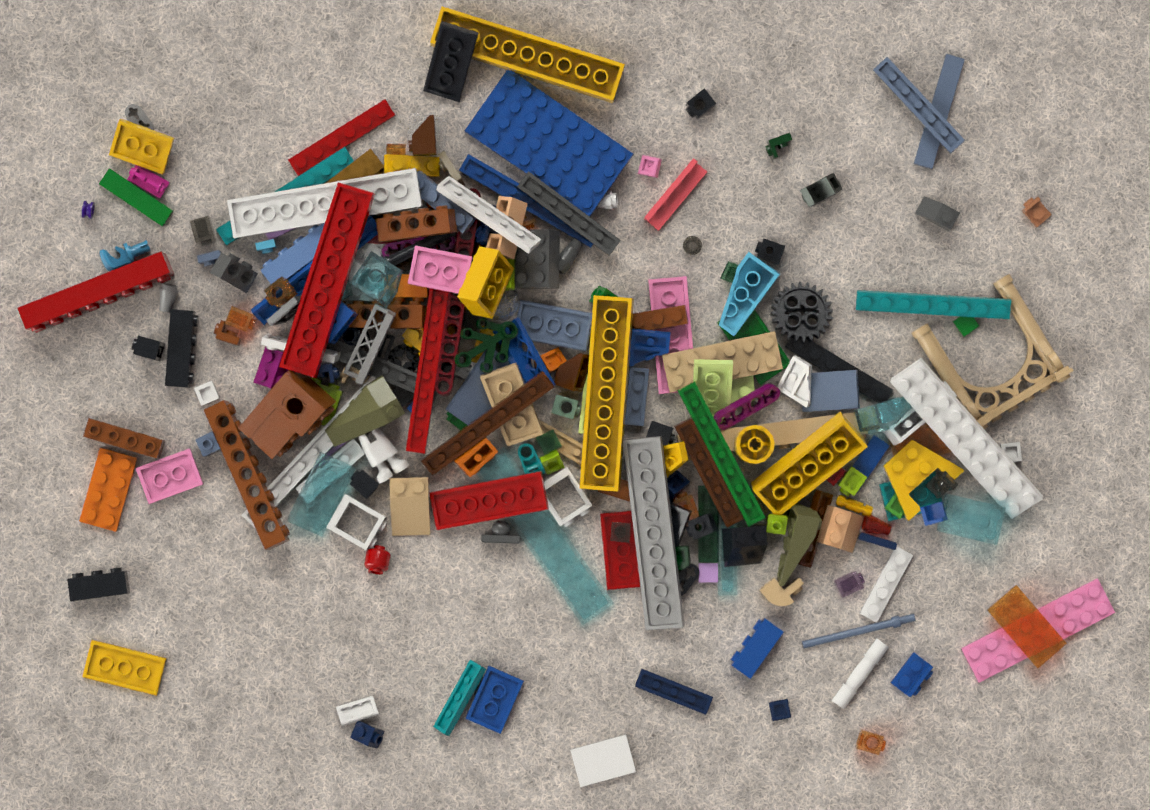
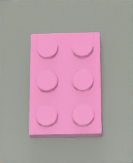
[408,246,472,294]
[136,448,203,504]

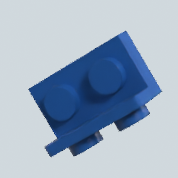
[890,652,933,697]

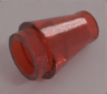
[861,515,892,535]

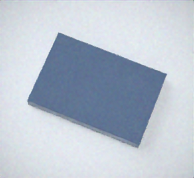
[802,370,860,412]

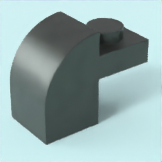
[800,173,843,207]

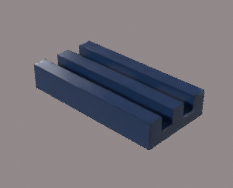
[857,532,897,550]

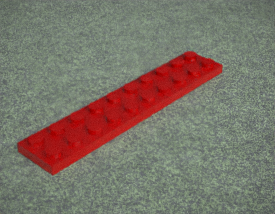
[279,182,375,378]

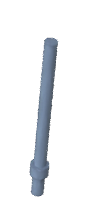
[802,614,916,649]

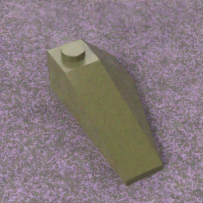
[777,503,822,586]

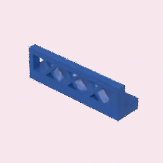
[493,317,555,385]

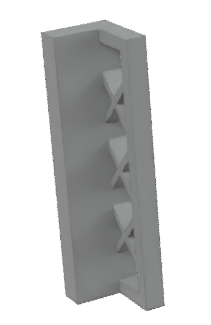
[343,304,397,385]

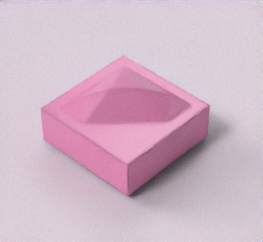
[638,155,662,178]

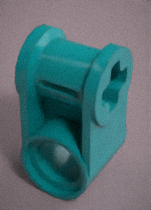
[518,443,546,475]

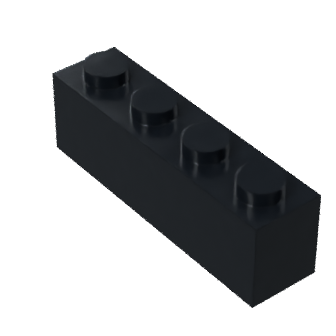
[165,309,199,388]

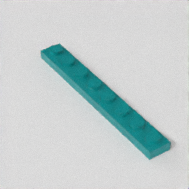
[216,147,354,246]
[856,290,1011,319]

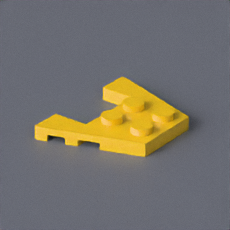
[883,440,964,521]

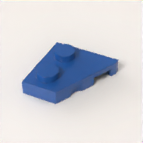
[629,329,671,366]

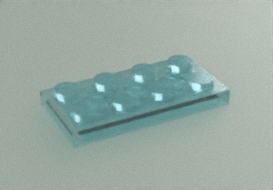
[287,452,356,536]

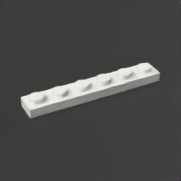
[436,176,541,254]

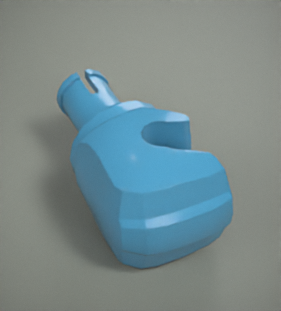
[99,240,151,271]

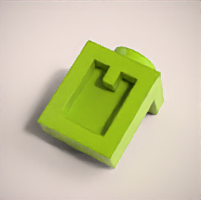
[838,466,867,497]
[766,514,788,535]

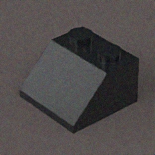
[722,525,768,567]

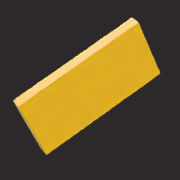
[82,640,167,696]

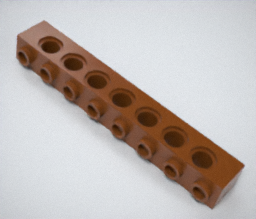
[204,400,290,550]

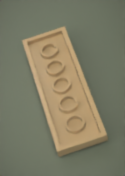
[662,331,783,393]

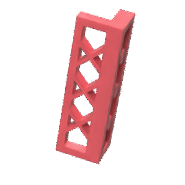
[644,158,707,231]

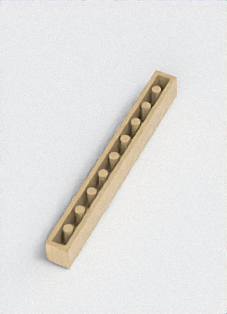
[676,411,871,461]

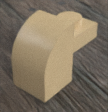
[759,577,804,606]

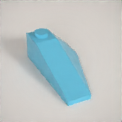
[719,252,781,336]

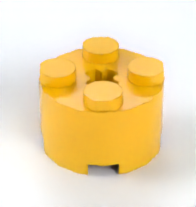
[734,425,775,464]

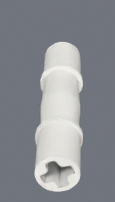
[832,638,889,709]

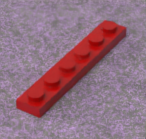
[288,99,396,176]

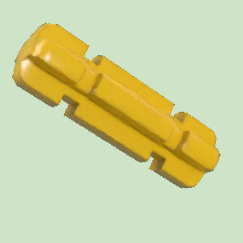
[836,495,873,517]

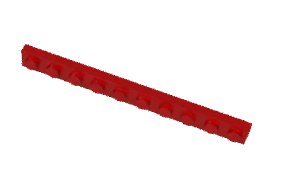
[406,289,449,454]

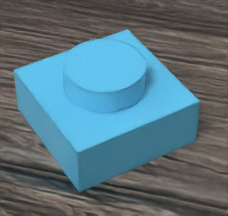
[255,239,277,254]

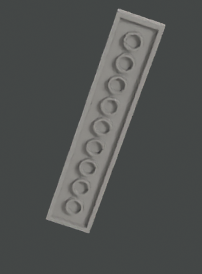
[623,436,685,630]

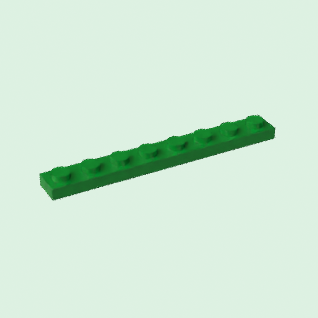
[677,381,766,527]

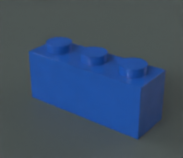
[730,618,784,679]

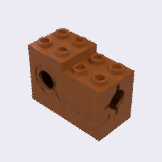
[238,370,336,459]

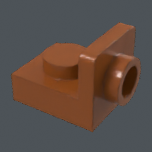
[214,320,241,346]

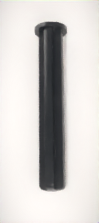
[384,232,457,270]

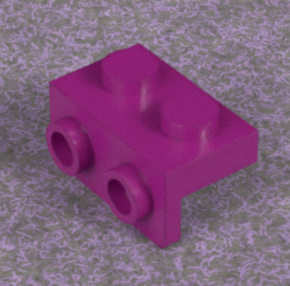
[253,346,289,389]

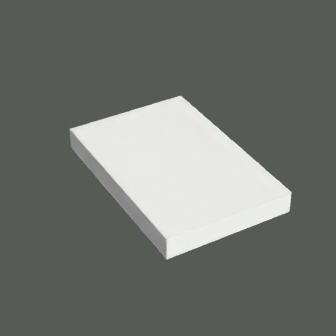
[570,734,636,787]

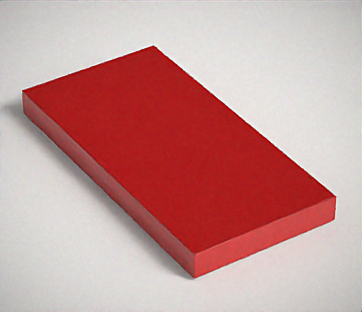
[600,511,640,590]

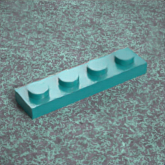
[433,659,486,736]

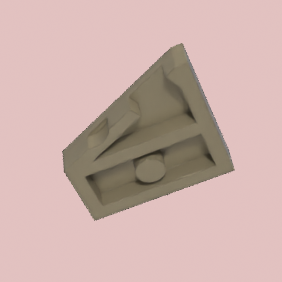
[438,151,467,188]

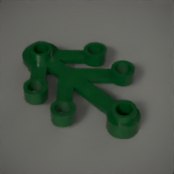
[454,318,518,373]

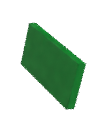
[717,310,790,385]

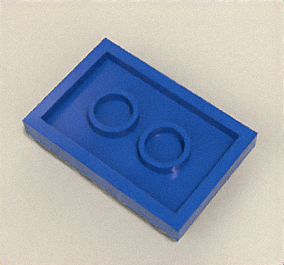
[465,665,524,734]

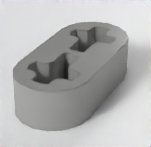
[125,104,154,130]

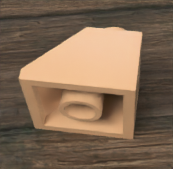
[817,505,864,553]

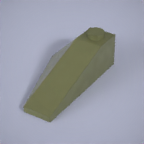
[325,376,405,447]

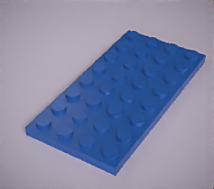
[465,70,634,217]

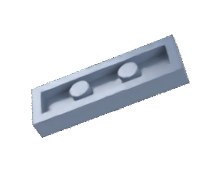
[625,367,649,426]

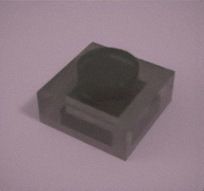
[610,522,631,543]

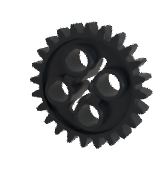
[770,282,833,344]

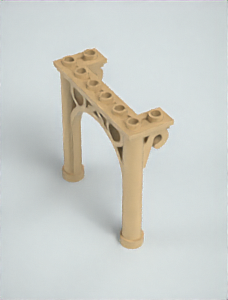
[911,274,1074,429]

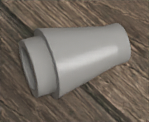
[159,283,179,312]

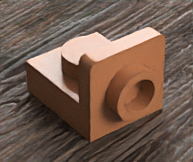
[1021,197,1052,228]

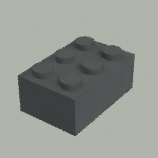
[515,229,560,289]

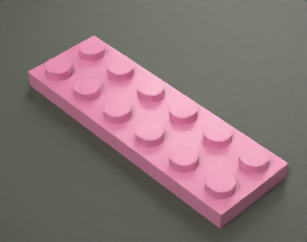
[648,276,693,394]

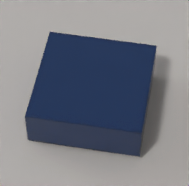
[768,699,791,721]

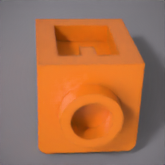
[534,347,566,374]

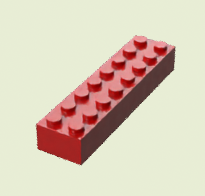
[17,251,174,333]

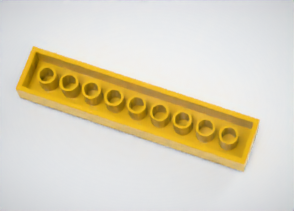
[430,6,625,103]
[579,295,634,492]

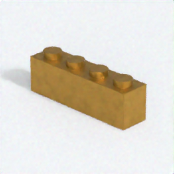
[326,148,384,183]

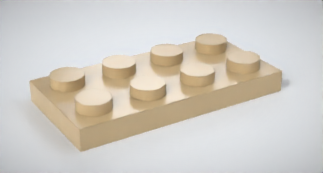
[480,362,544,446]

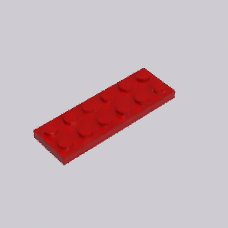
[429,471,549,530]

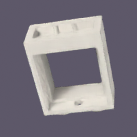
[544,467,592,527]
[326,494,387,550]

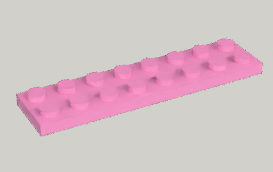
[961,578,1115,683]

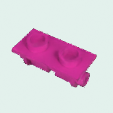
[127,165,170,199]

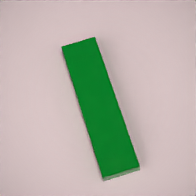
[99,168,173,227]

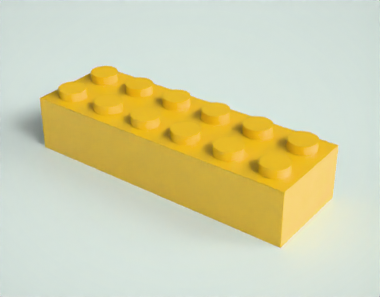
[751,411,868,515]

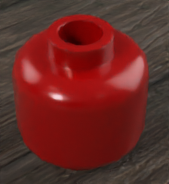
[364,545,391,575]

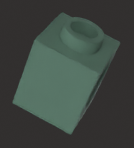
[551,395,581,419]

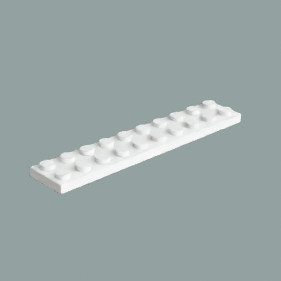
[227,168,423,238]
[890,358,1043,519]

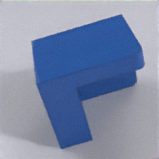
[920,501,948,526]

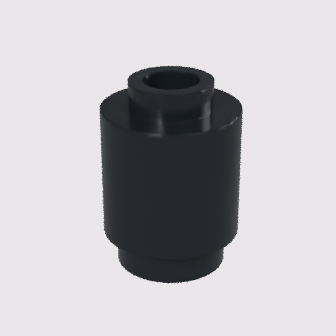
[343,328,370,348]

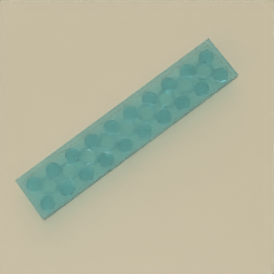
[476,447,614,625]

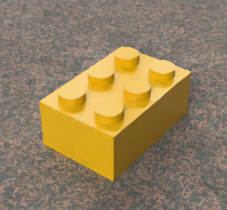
[457,246,514,319]

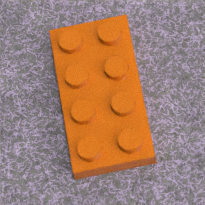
[79,448,138,532]

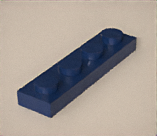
[635,668,713,715]

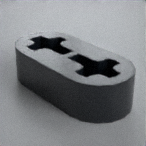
[679,564,699,596]

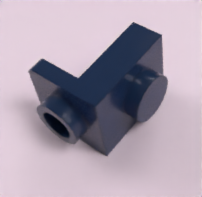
[350,721,385,748]

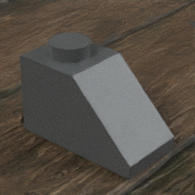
[915,196,960,231]

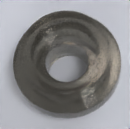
[683,236,702,255]

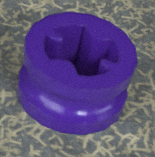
[82,201,95,219]

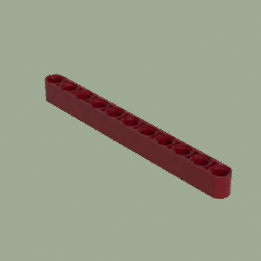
[435,188,481,397]

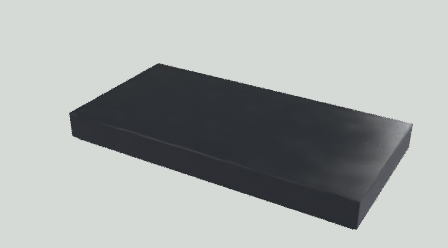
[423,21,479,102]

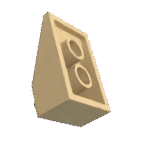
[389,477,430,536]

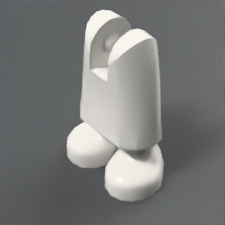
[359,428,409,484]

